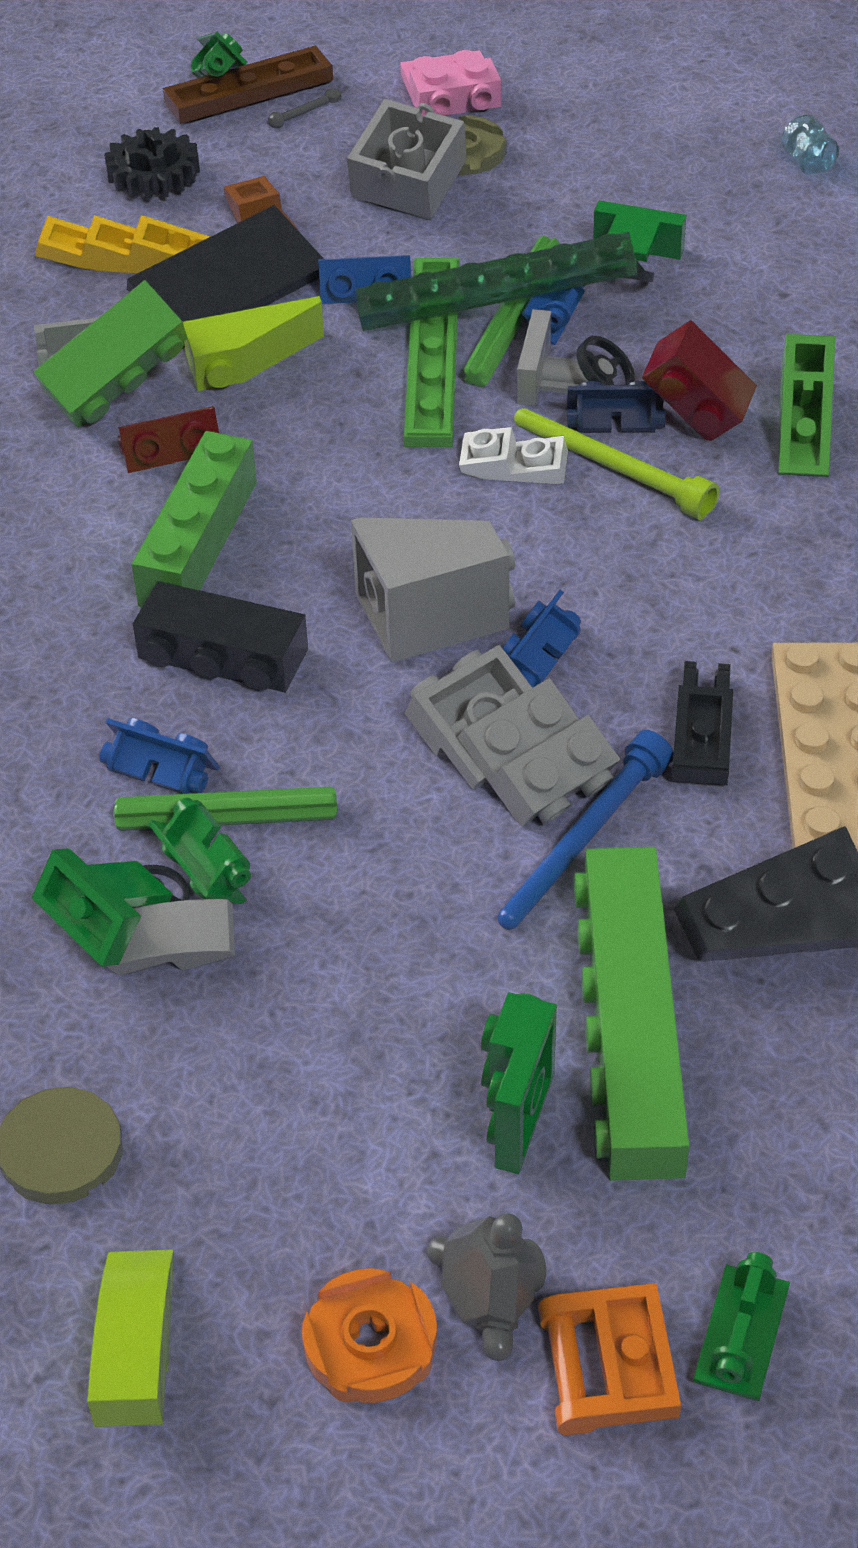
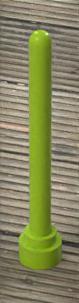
[514,408,720,521]

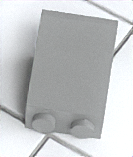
[351,517,515,662]

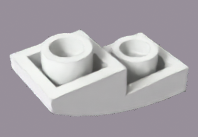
[459,427,568,484]

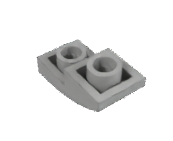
[107,899,235,975]

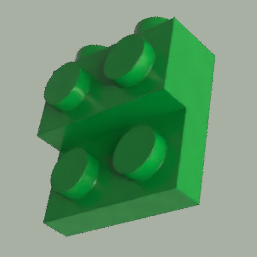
[481,992,557,1174]

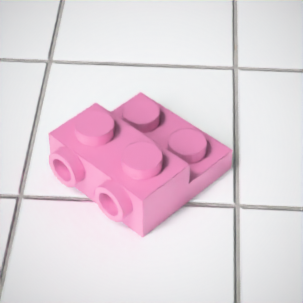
[400,50,501,116]

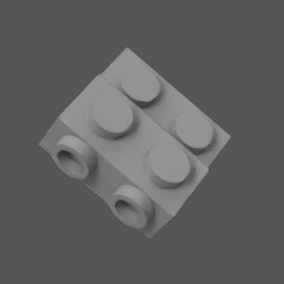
[404,644,532,791]
[457,678,621,827]

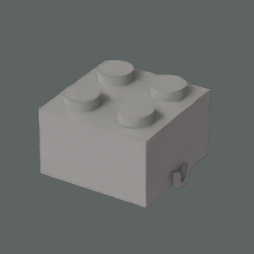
[347,99,467,220]

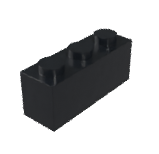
[133,581,308,693]

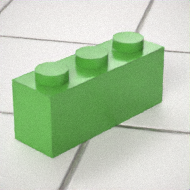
[33,280,188,428]

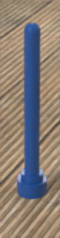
[498,730,674,930]

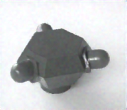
[427,1214,546,1361]

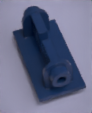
[566,381,665,433]

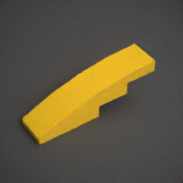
[35,215,210,273]

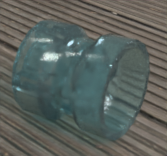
[781,115,839,175]

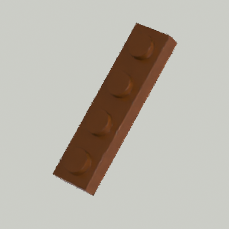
[163,45,333,124]

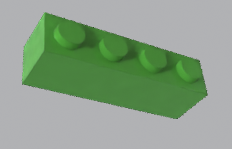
[132,431,257,607]

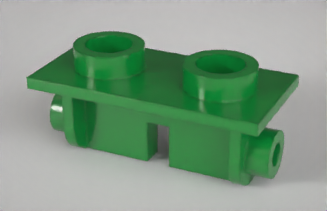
[191,31,247,78]
[148,798,251,904]
[693,1252,790,1401]

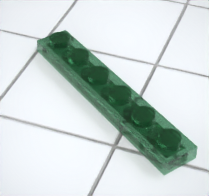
[356,232,638,331]

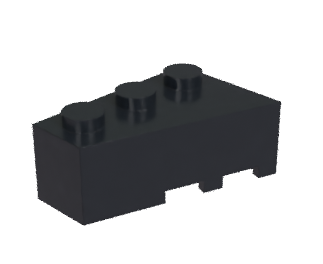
[674,826,858,962]

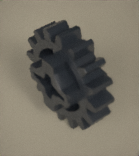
[104,127,200,199]

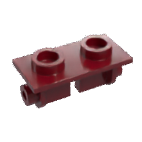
[117,406,219,473]

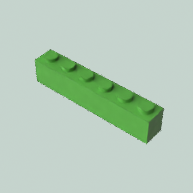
[574,847,689,1181]

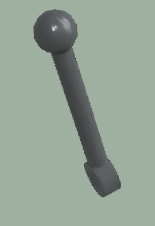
[268,89,341,128]

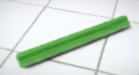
[464,235,560,387]

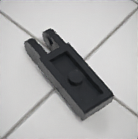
[672,661,733,785]

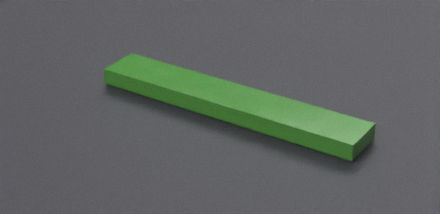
[404,258,460,447]

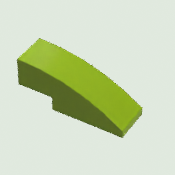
[87,1250,174,1427]

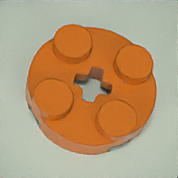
[302,1268,437,1403]

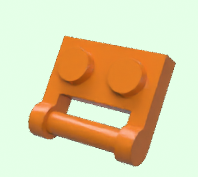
[537,1283,681,1436]

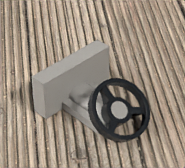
[517,309,635,406]

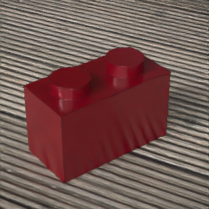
[641,320,757,441]

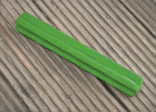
[114,787,338,831]

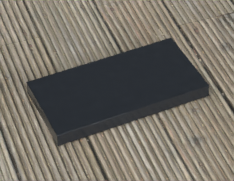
[126,205,324,349]

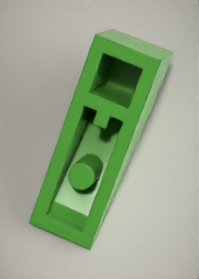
[778,334,836,477]

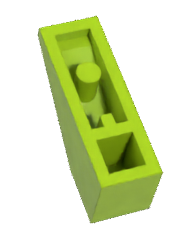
[183,296,324,391]

